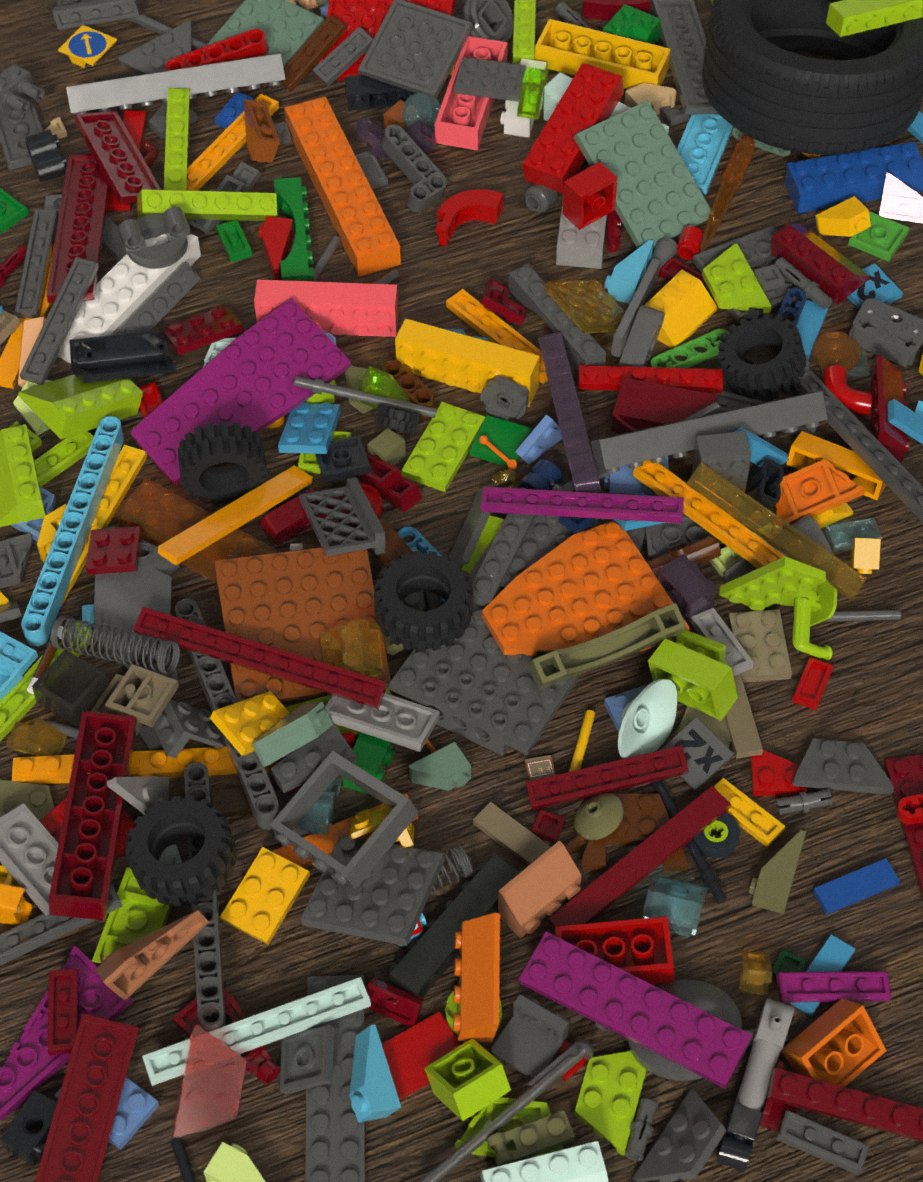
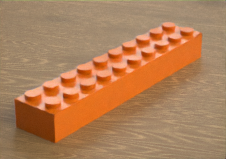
[284,96,401,277]

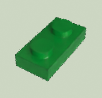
[216,220,252,263]

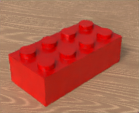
[555,916,674,985]

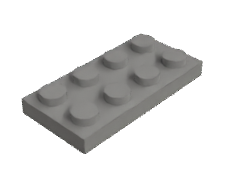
[325,693,440,752]
[0,803,59,916]

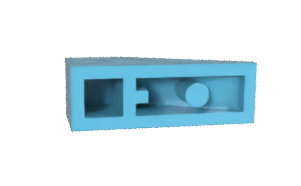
[605,239,654,304]
[349,1025,402,1123]

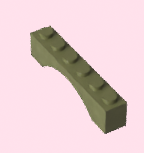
[528,603,687,691]

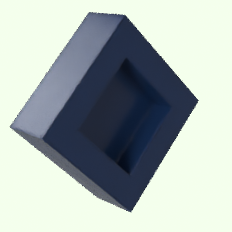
[559,516,595,534]

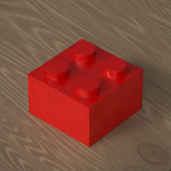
[563,162,617,230]

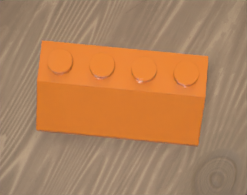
[453,913,500,1042]

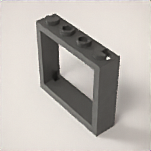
[270,751,419,890]

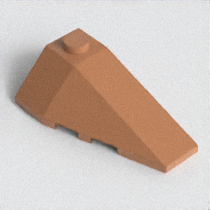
[96,910,209,1000]

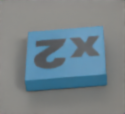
[847,263,903,310]

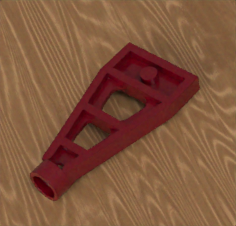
[173,989,281,1085]

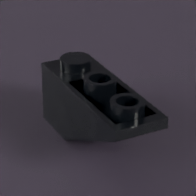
[344,75,412,111]

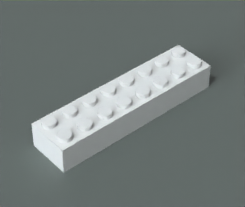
[57,234,201,363]

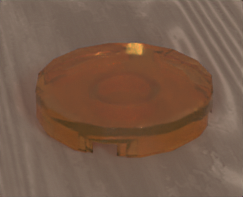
[813,332,861,371]

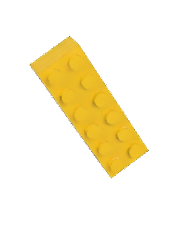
[535,19,671,89]
[395,318,540,407]

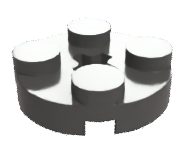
[480,375,529,420]

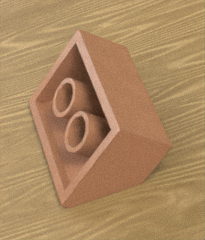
[498,841,582,938]

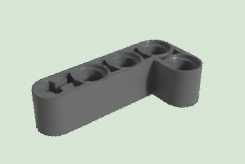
[381,124,447,212]

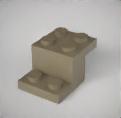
[91,664,179,736]

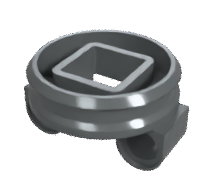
[463,0,514,42]
[118,207,191,269]

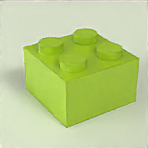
[424,1038,511,1121]

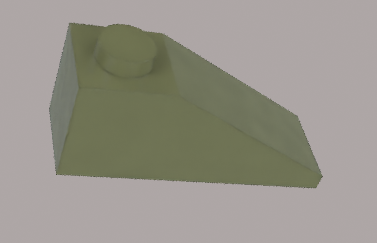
[749,830,806,914]

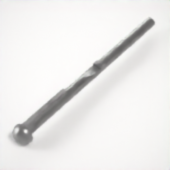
[420,1040,593,1182]

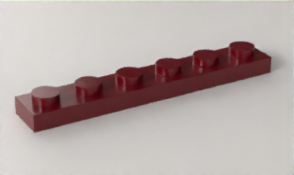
[526,745,689,810]
[767,1068,923,1142]

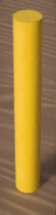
[569,710,596,772]

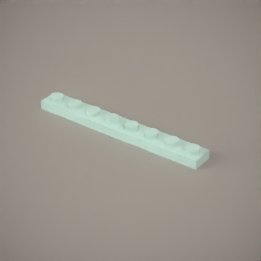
[142,977,371,1086]

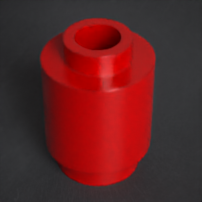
[677,226,703,260]

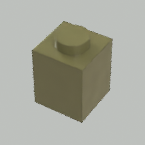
[367,428,406,466]

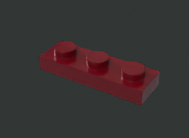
[47,969,79,1055]

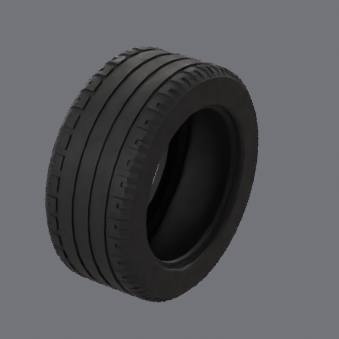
[702,0,923,155]

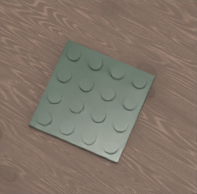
[208,0,324,68]

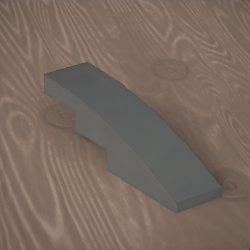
[188,162,261,234]

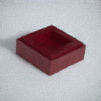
[531,809,566,844]

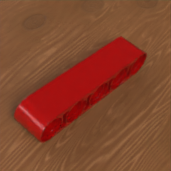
[165,29,269,71]

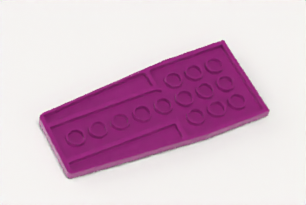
[131,298,352,485]

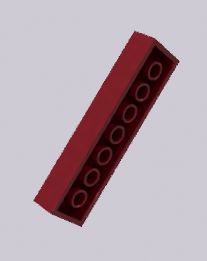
[49,711,136,921]

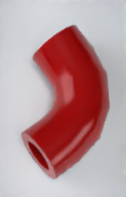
[823,365,872,415]

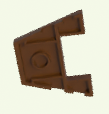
[581,793,688,871]

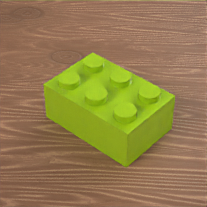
[648,638,738,721]

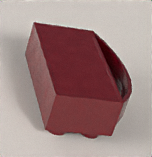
[611,377,718,434]

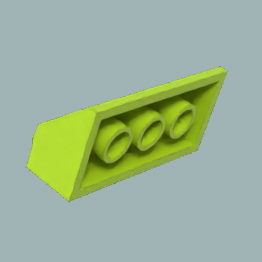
[0,424,46,527]

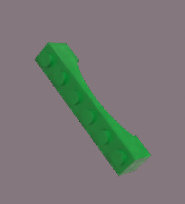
[274,177,314,282]

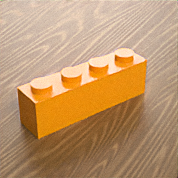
[786,431,886,500]

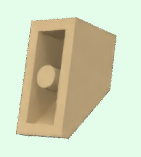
[625,83,676,115]

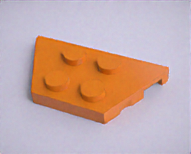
[773,459,865,532]

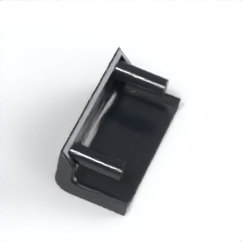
[69,330,176,383]

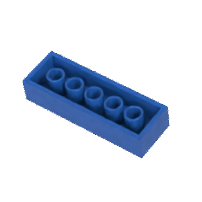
[784,141,923,214]

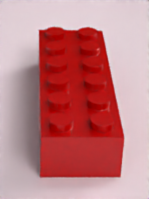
[522,63,624,194]

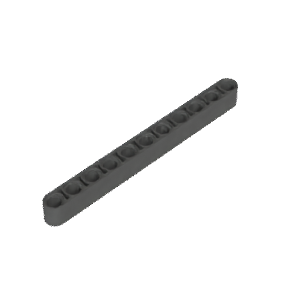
[175,598,280,830]
[184,762,227,1034]

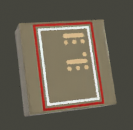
[525,755,556,781]

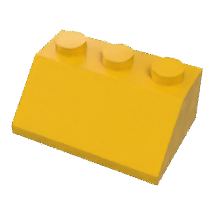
[644,270,717,349]

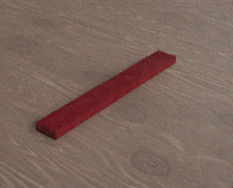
[548,786,731,928]

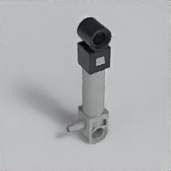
[716,998,795,1172]

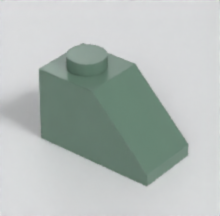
[409,742,471,791]

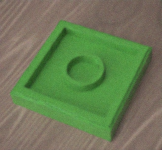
[848,211,910,262]

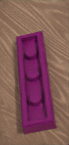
[776,971,891,1003]

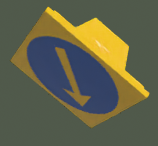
[58,25,117,68]

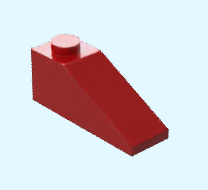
[259,216,294,280]

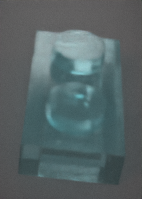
[825,518,882,552]

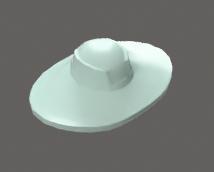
[618,679,677,759]

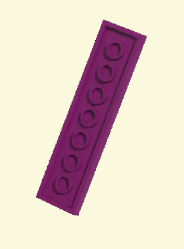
[519,932,752,1089]

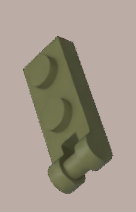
[487,1110,575,1167]

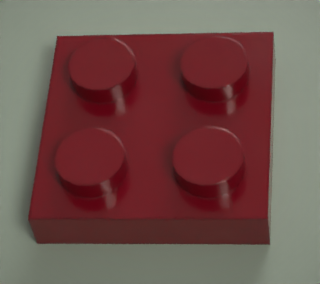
[85,526,142,575]

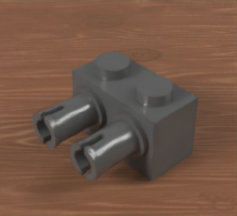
[0,64,45,116]

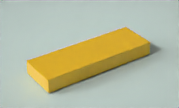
[714,778,786,848]

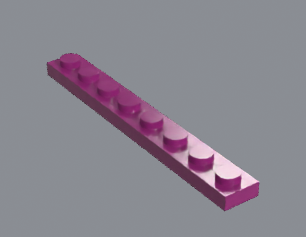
[481,487,684,523]

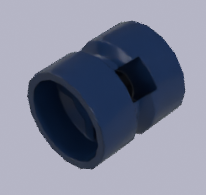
[517,459,563,490]

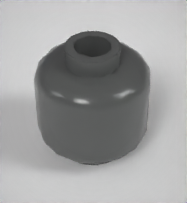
[525,183,558,213]

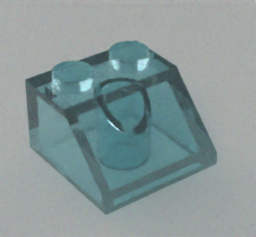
[642,875,708,936]

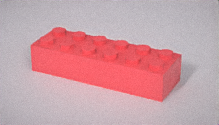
[435,36,508,150]
[254,280,399,337]

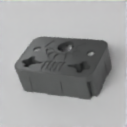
[848,298,923,367]

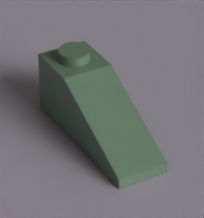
[252,701,333,767]

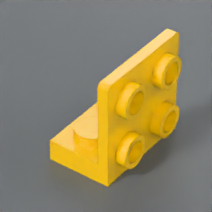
[350,803,415,848]

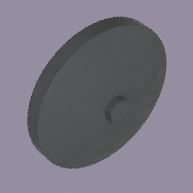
[628,979,742,1081]

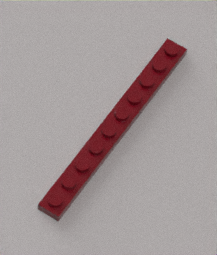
[133,607,388,709]

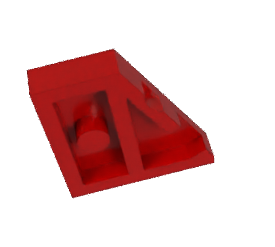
[750,750,807,796]

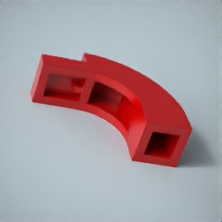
[436,189,504,247]

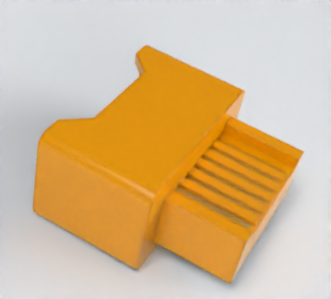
[0,883,33,926]

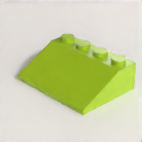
[18,375,143,440]

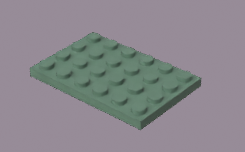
[574,100,715,249]

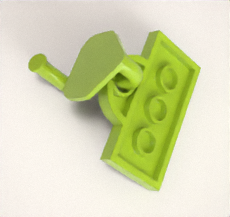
[719,556,837,661]

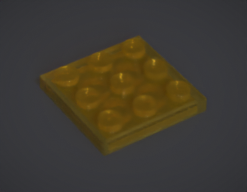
[544,280,626,333]

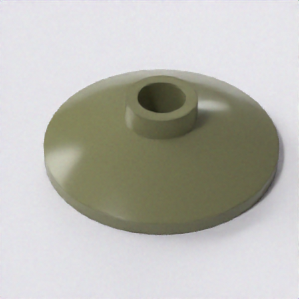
[574,793,624,840]

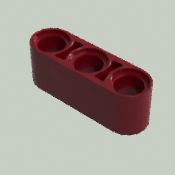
[260,488,333,544]

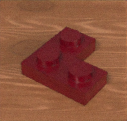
[480,277,527,326]

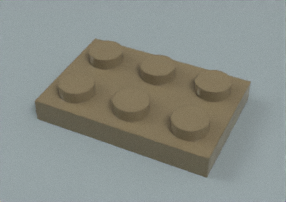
[728,609,792,683]

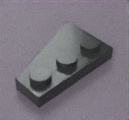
[271,723,357,793]

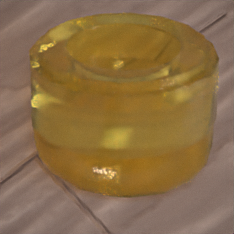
[491,468,518,488]

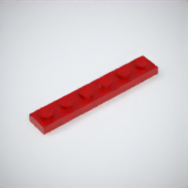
[579,365,723,394]

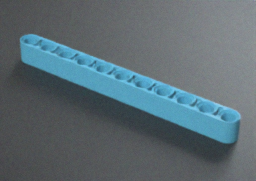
[21,416,124,646]

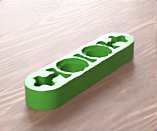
[650,329,730,368]

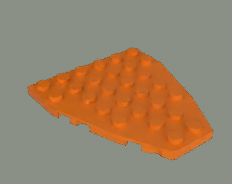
[481,521,690,656]

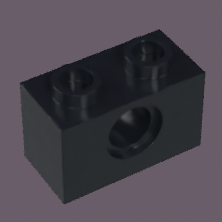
[0,1090,57,1166]

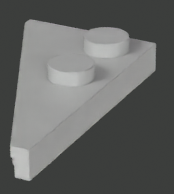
[107,776,169,815]

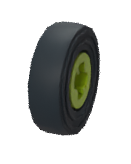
[693,813,740,858]

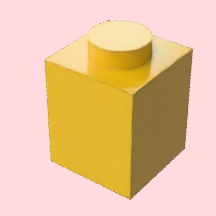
[850,538,881,574]

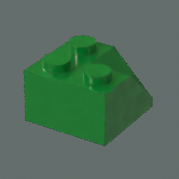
[603,4,661,45]

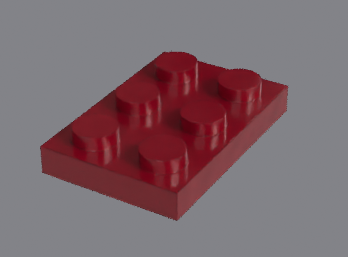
[162,305,243,356]

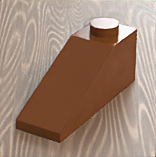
[244,99,280,163]

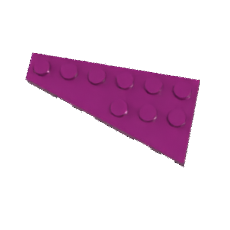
[0,946,132,1121]

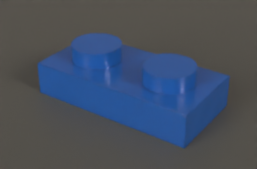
[215,91,256,129]

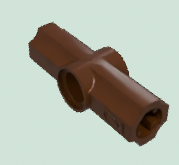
[646,535,721,581]

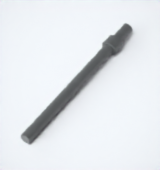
[294,376,437,418]

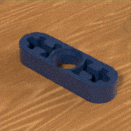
[770,288,807,350]

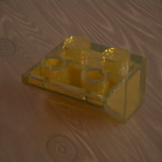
[319,618,384,677]

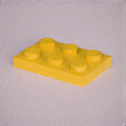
[210,691,290,756]
[220,847,311,945]

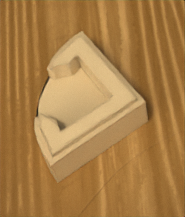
[45,117,67,139]

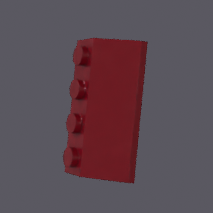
[771,223,870,305]
[870,355,910,462]

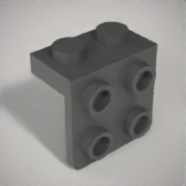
[153,700,225,758]
[491,994,569,1079]

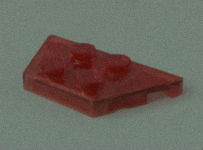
[173,1023,247,1138]

